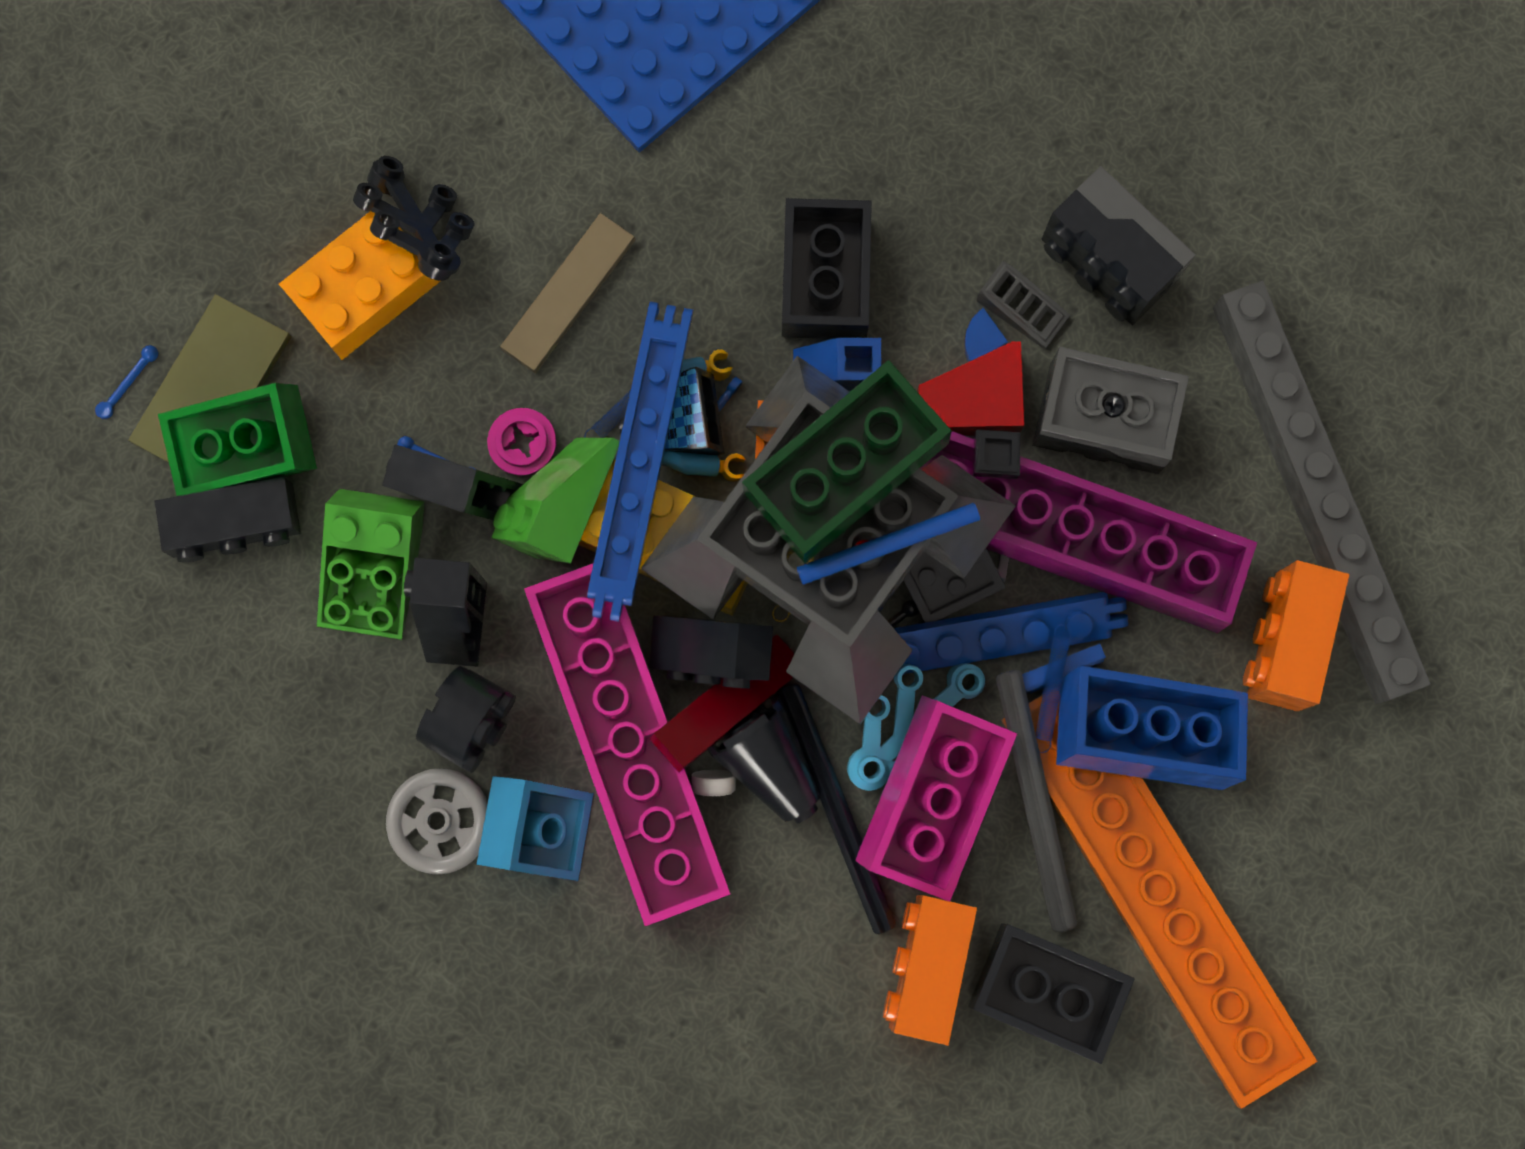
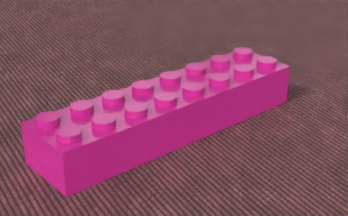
[524,563,731,926]

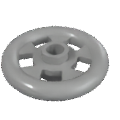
[386,768,488,874]

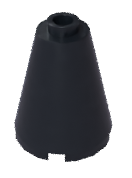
[708,696,821,824]

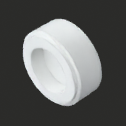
[692,770,736,796]

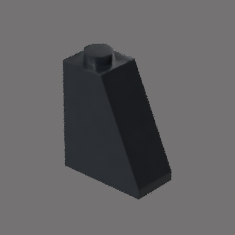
[382,444,523,521]

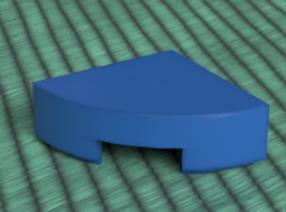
[965,308,1008,362]

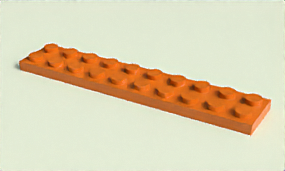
[1001,687,1318,1109]

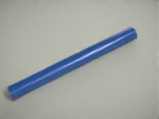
[796,502,980,585]

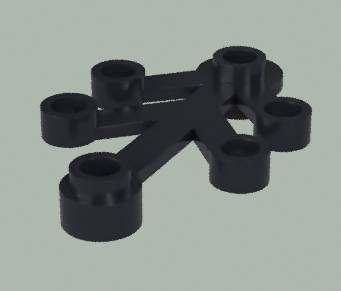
[353,156,475,281]

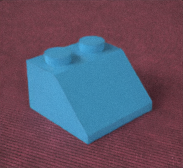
[476,776,594,881]

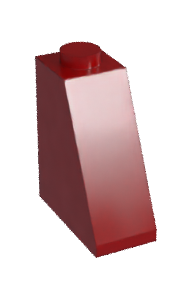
[917,341,1024,436]

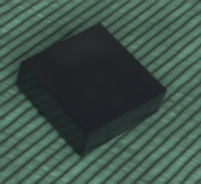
[973,430,1021,479]

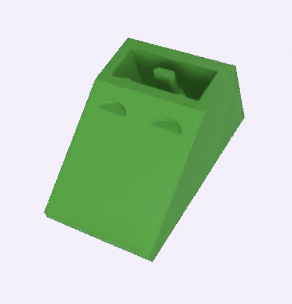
[317,489,424,640]

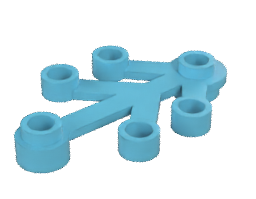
[847,663,985,791]

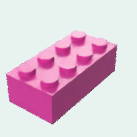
[855,695,1017,901]

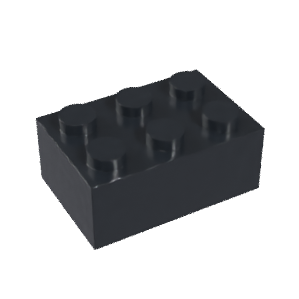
[782,198,872,339]
[968,923,1135,1064]

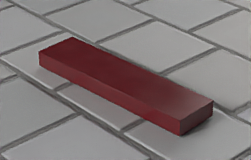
[650,635,794,773]

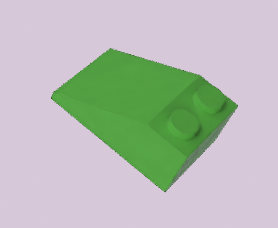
[491,438,620,563]

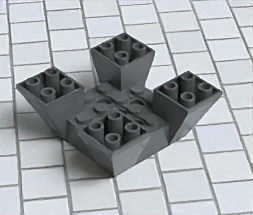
[641,356,1016,724]

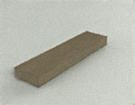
[500,213,635,374]

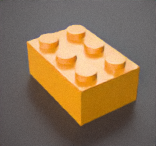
[279,211,441,360]

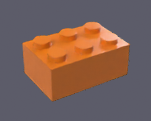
[1243,560,1349,712]
[883,895,977,1046]

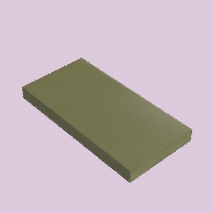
[128,294,292,463]

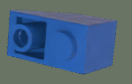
[793,338,881,391]

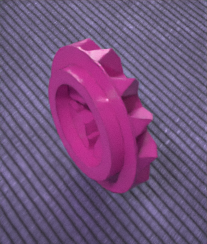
[487,408,557,477]

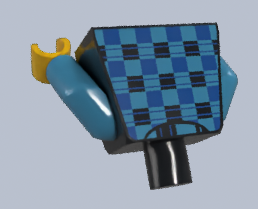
[619,349,746,482]

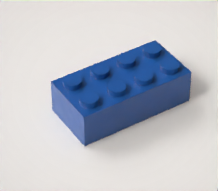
[1056,666,1248,790]

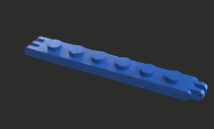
[587,301,693,622]
[894,592,1129,674]

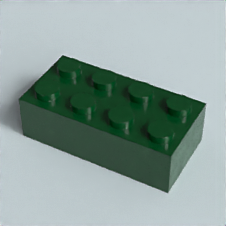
[742,360,952,564]

